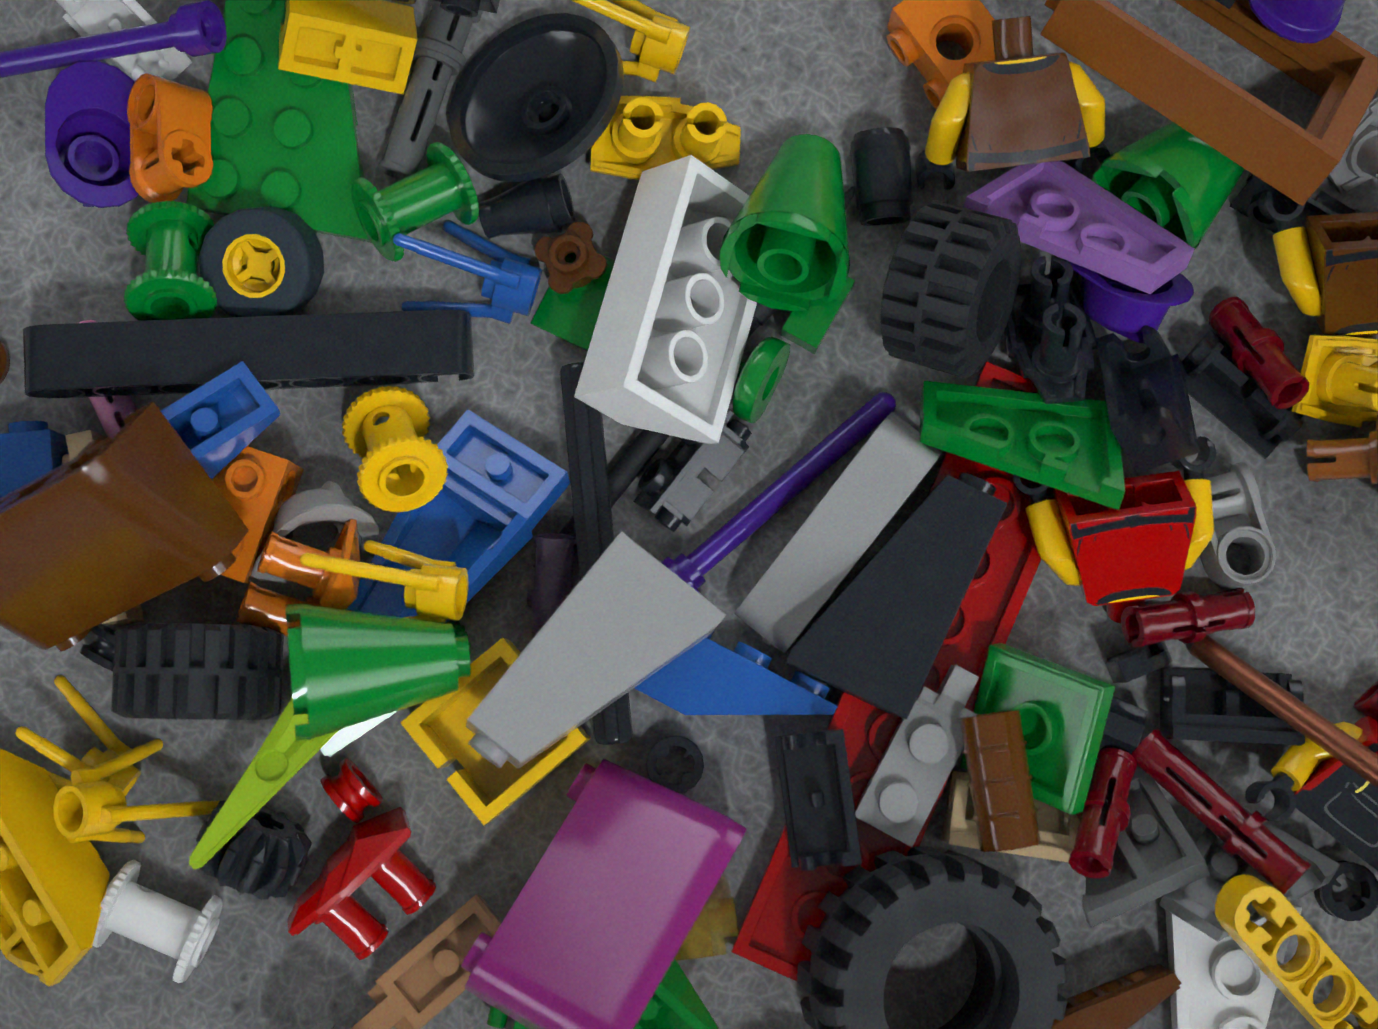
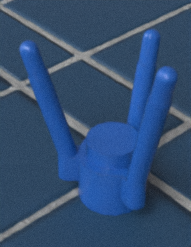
[393,221,542,324]

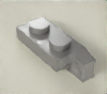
[854,664,979,847]

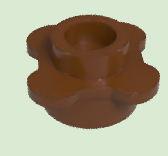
[535,222,607,294]

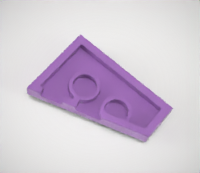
[963,160,1195,294]

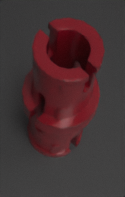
[1209,297,1309,409]
[1121,588,1256,648]
[1068,748,1137,878]

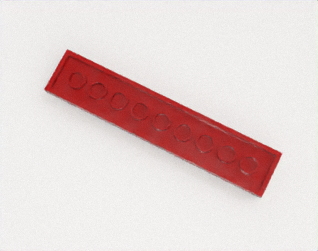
[731,361,1056,982]

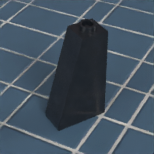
[783,472,1008,719]

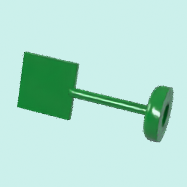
[530,253,790,424]

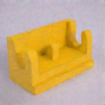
[278,0,417,95]

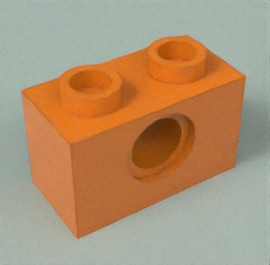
[887,0,995,110]

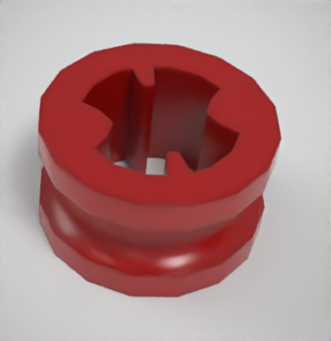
[320,758,383,823]

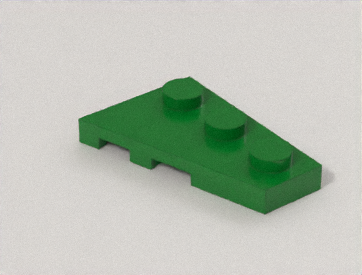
[920,381,1125,510]

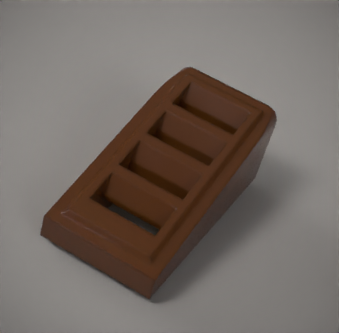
[1051,964,1182,1029]

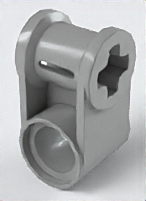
[1183,462,1276,590]

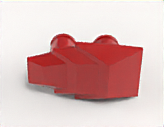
[287,807,436,960]

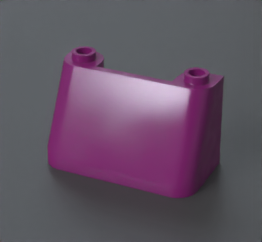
[461,759,747,1029]

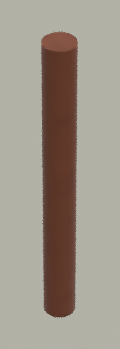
[1190,635,1378,788]

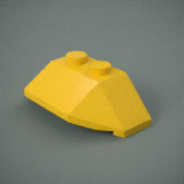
[0,748,110,987]

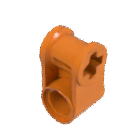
[127,73,213,203]

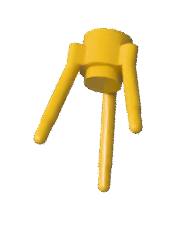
[571,0,690,83]
[300,540,469,623]
[15,675,141,796]
[53,739,221,844]

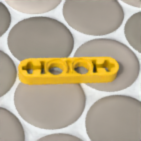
[1215,874,1378,1029]

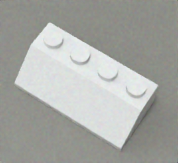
[574,155,757,444]

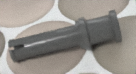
[378,0,483,180]

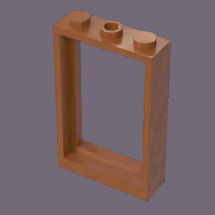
[1040,0,1378,206]

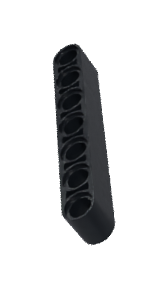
[23,310,474,399]

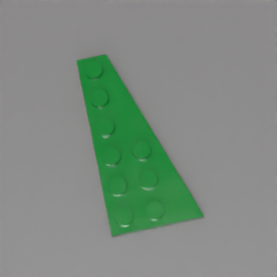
[186,0,372,243]

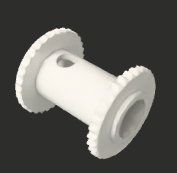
[93,860,223,983]

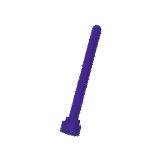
[0,0,227,78]
[661,392,896,593]

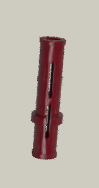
[1131,729,1311,895]

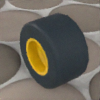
[199,207,324,317]

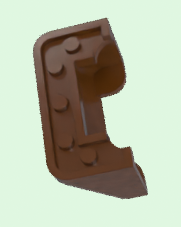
[0,401,249,652]

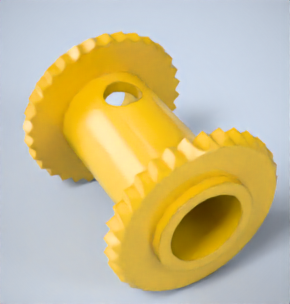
[342,386,448,513]

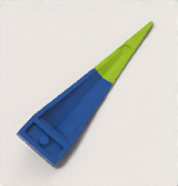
[189,409,570,870]

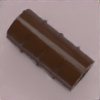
[959,710,1041,852]

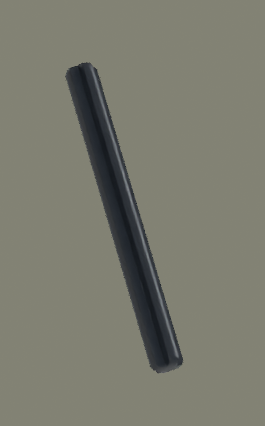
[560,362,633,745]

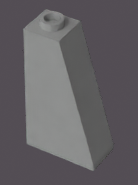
[466,531,726,769]

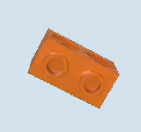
[213,446,304,584]

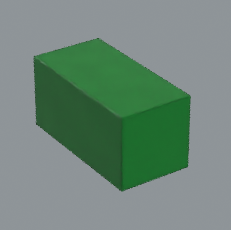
[781,277,855,354]

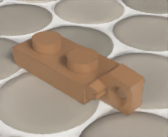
[350,893,502,1029]

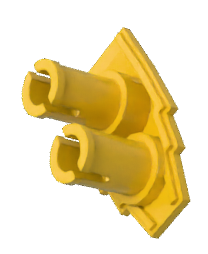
[590,96,741,180]
[1292,335,1378,427]

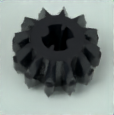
[195,800,312,900]

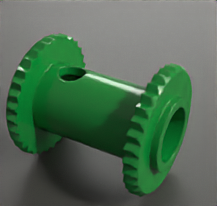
[351,142,479,262]
[124,201,217,321]

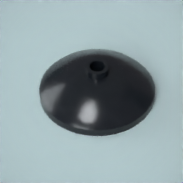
[449,13,624,182]

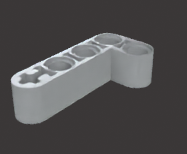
[734,412,943,653]

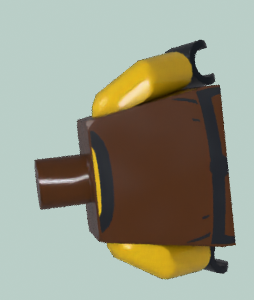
[915,16,1111,190]
[1258,189,1378,339]

